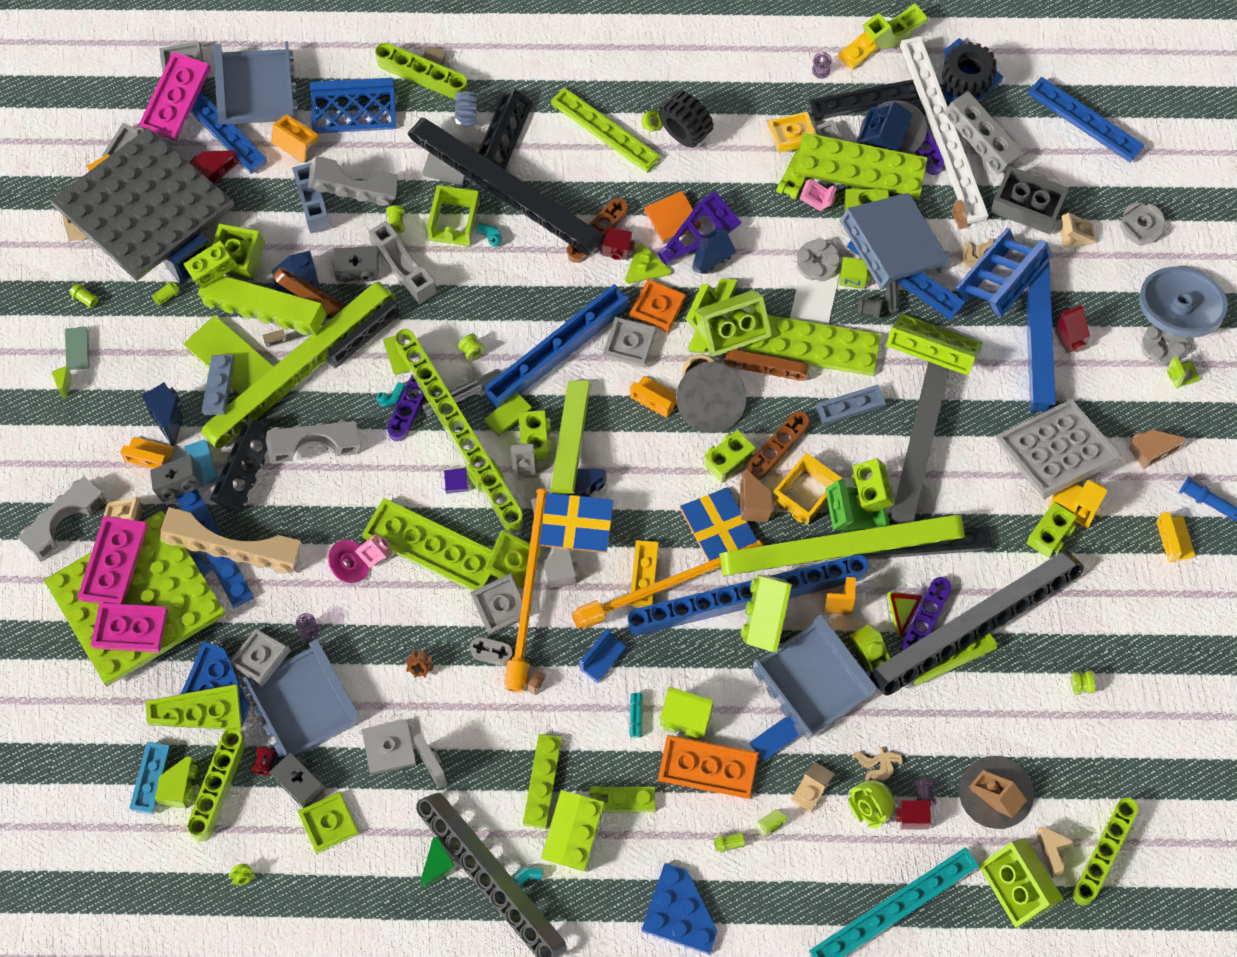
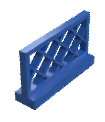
[310,77,396,134]

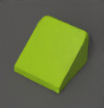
[51,366,72,398]
[758,810,787,836]

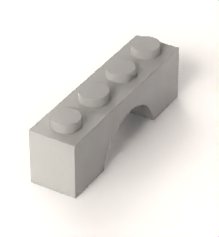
[308,156,398,206]
[368,221,437,305]
[266,420,360,464]
[18,476,107,562]
[531,498,579,589]

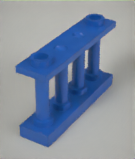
[956,227,1053,317]

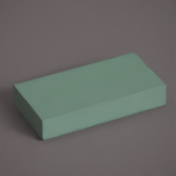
[65,326,89,370]

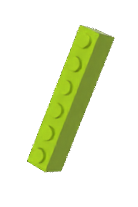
[198,276,327,336]

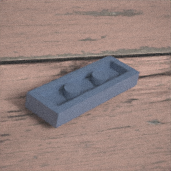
[202,354,235,415]
[816,384,886,426]

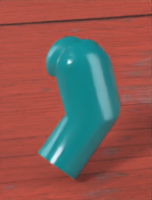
[476,222,502,247]
[376,382,406,407]
[511,867,543,889]

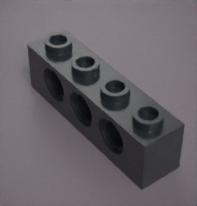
[209,419,271,512]

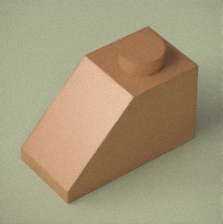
[1129,429,1185,469]
[739,471,775,522]
[969,770,1027,818]

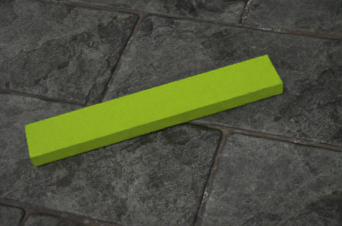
[551,87,660,173]
[551,380,591,494]

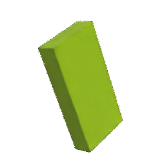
[484,393,532,437]

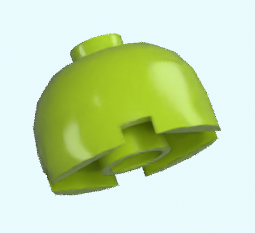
[848,780,895,829]

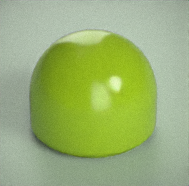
[641,110,662,131]

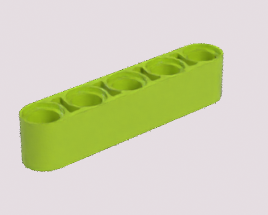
[375,43,468,99]
[187,730,246,842]
[1073,798,1138,906]

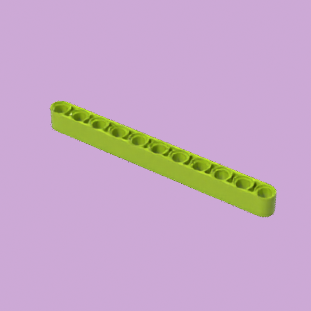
[201,282,395,449]
[395,329,523,532]
[719,515,965,576]

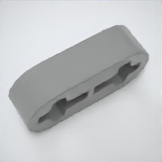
[470,637,513,666]

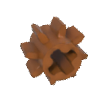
[405,649,434,678]

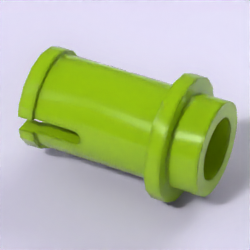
[151,281,180,307]
[70,283,98,308]
[714,832,745,853]

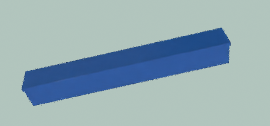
[1024,255,1056,413]
[484,284,630,409]

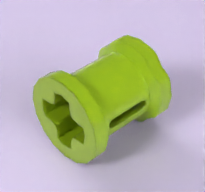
[386,206,405,234]

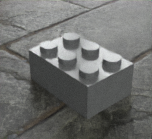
[991,166,1069,235]

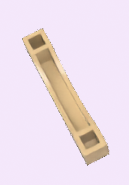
[161,507,301,574]

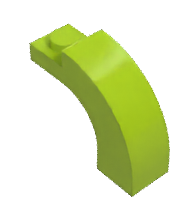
[862,3,928,49]

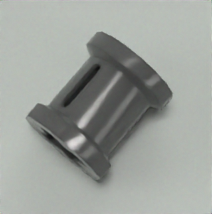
[857,296,882,319]

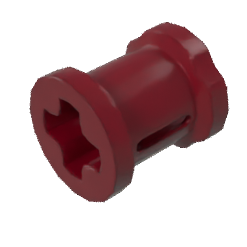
[251,747,277,776]

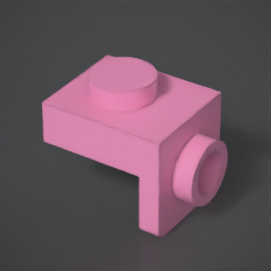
[800,179,837,211]
[355,533,392,568]

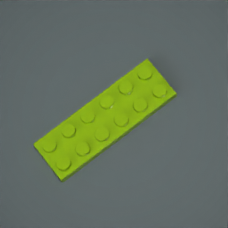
[795,132,927,200]
[745,315,881,376]
[362,498,492,591]

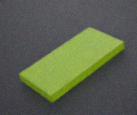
[183,315,273,396]

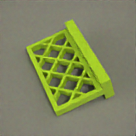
[886,313,983,376]

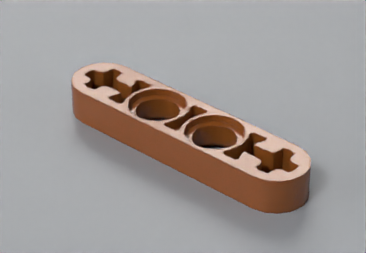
[567,198,628,263]
[273,267,345,317]
[724,350,810,381]
[747,411,809,480]

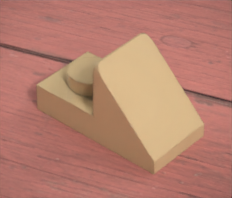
[1060,213,1097,247]
[104,497,142,521]
[791,762,835,813]
[1036,826,1074,878]

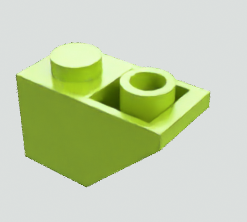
[849,624,890,674]
[155,757,198,809]

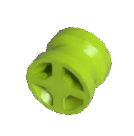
[458,333,486,361]
[1071,671,1095,695]

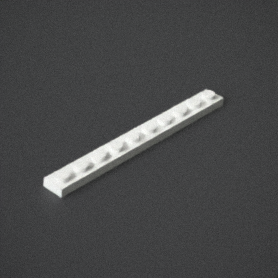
[900,36,988,224]

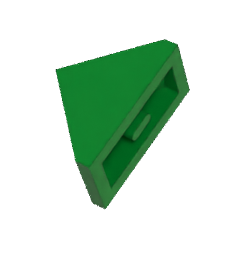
[420,836,456,888]

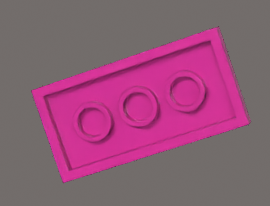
[138,52,211,141]
[77,516,148,604]

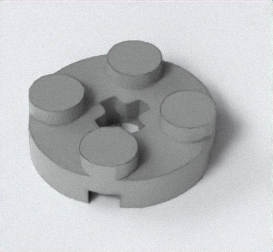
[1120,203,1164,246]
[797,238,840,281]
[1141,325,1186,366]

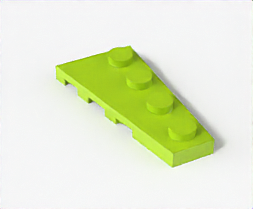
[145,684,243,731]

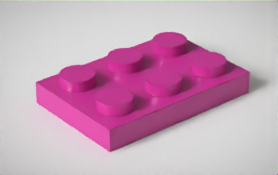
[91,603,168,653]

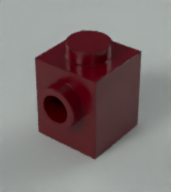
[602,227,635,260]
[895,800,931,830]

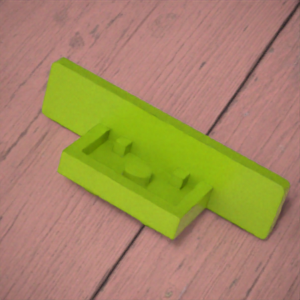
[685,279,739,353]

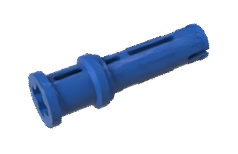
[1178,476,1237,522]

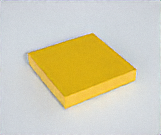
[767,112,817,153]

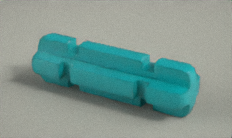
[629,693,643,738]

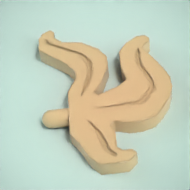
[961,238,993,268]
[852,747,903,781]

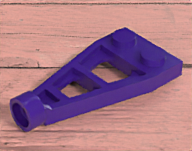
[657,190,742,265]

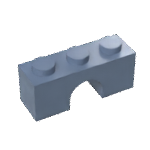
[292,162,331,233]

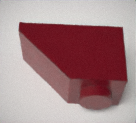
[189,150,239,184]
[1055,305,1090,354]

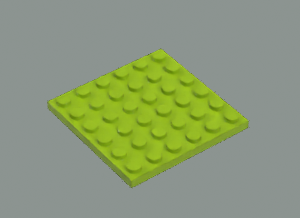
[44,510,227,687]

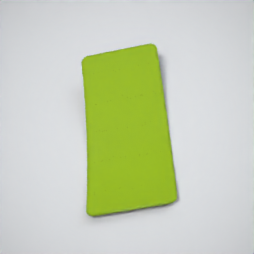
[383,336,409,375]

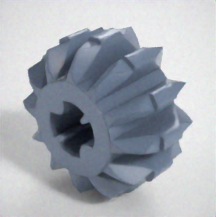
[455,91,476,127]

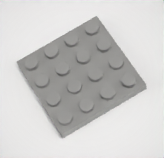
[996,399,1121,499]

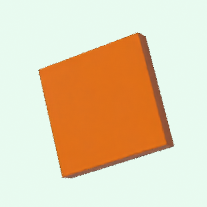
[644,191,701,244]
[629,279,687,333]

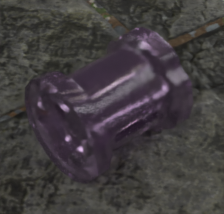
[812,52,832,79]
[296,613,319,640]
[913,779,936,806]

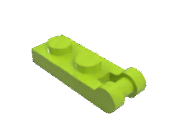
[776,148,807,200]
[589,786,655,813]

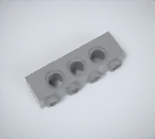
[944,91,1023,175]

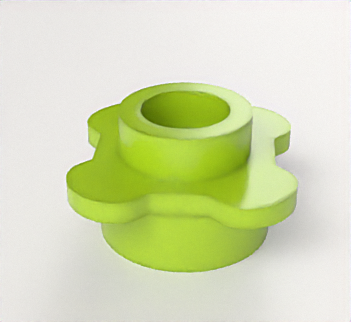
[229,864,255,885]

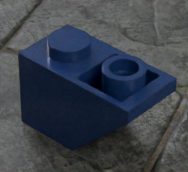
[692,228,737,274]
[562,469,607,497]

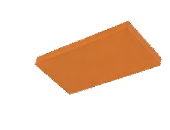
[658,735,759,799]

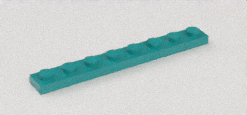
[808,847,979,957]

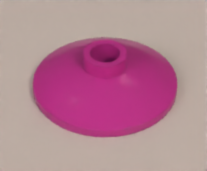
[328,540,369,584]

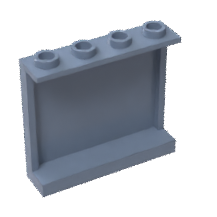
[213,41,298,125]
[840,193,950,290]
[752,615,877,740]
[242,639,362,758]

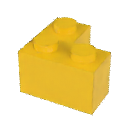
[1048,480,1108,528]

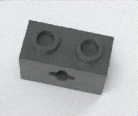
[334,246,379,282]
[150,454,203,502]
[270,753,325,809]

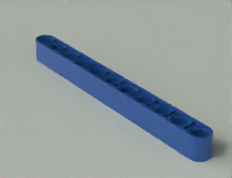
[628,555,868,635]

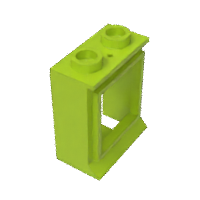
[427,185,480,246]

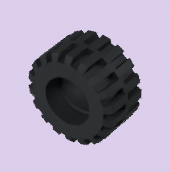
[942,42,997,98]
[658,91,714,148]

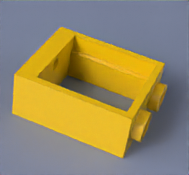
[773,453,842,525]

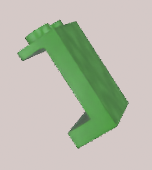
[825,480,889,532]

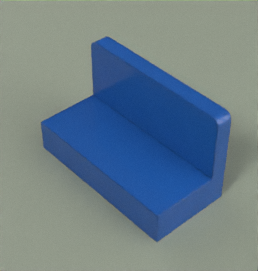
[579,628,626,683]

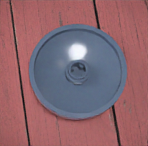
[1139,267,1228,338]

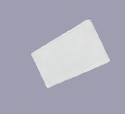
[790,257,843,325]

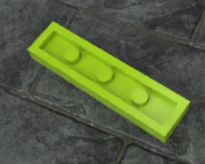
[913,633,997,686]
[523,734,562,829]

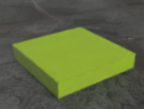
[484,530,542,591]
[297,791,360,854]

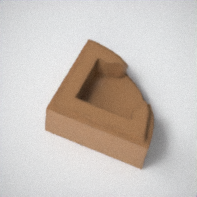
[952,200,967,230]
[527,671,546,695]

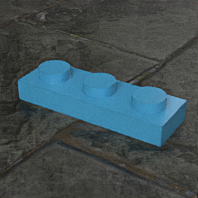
[129,742,171,815]

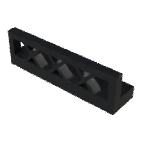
[478,89,533,170]
[326,299,400,368]

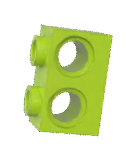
[184,241,238,289]
[518,410,553,461]
[704,430,756,483]
[852,458,894,513]
[1026,502,1077,558]

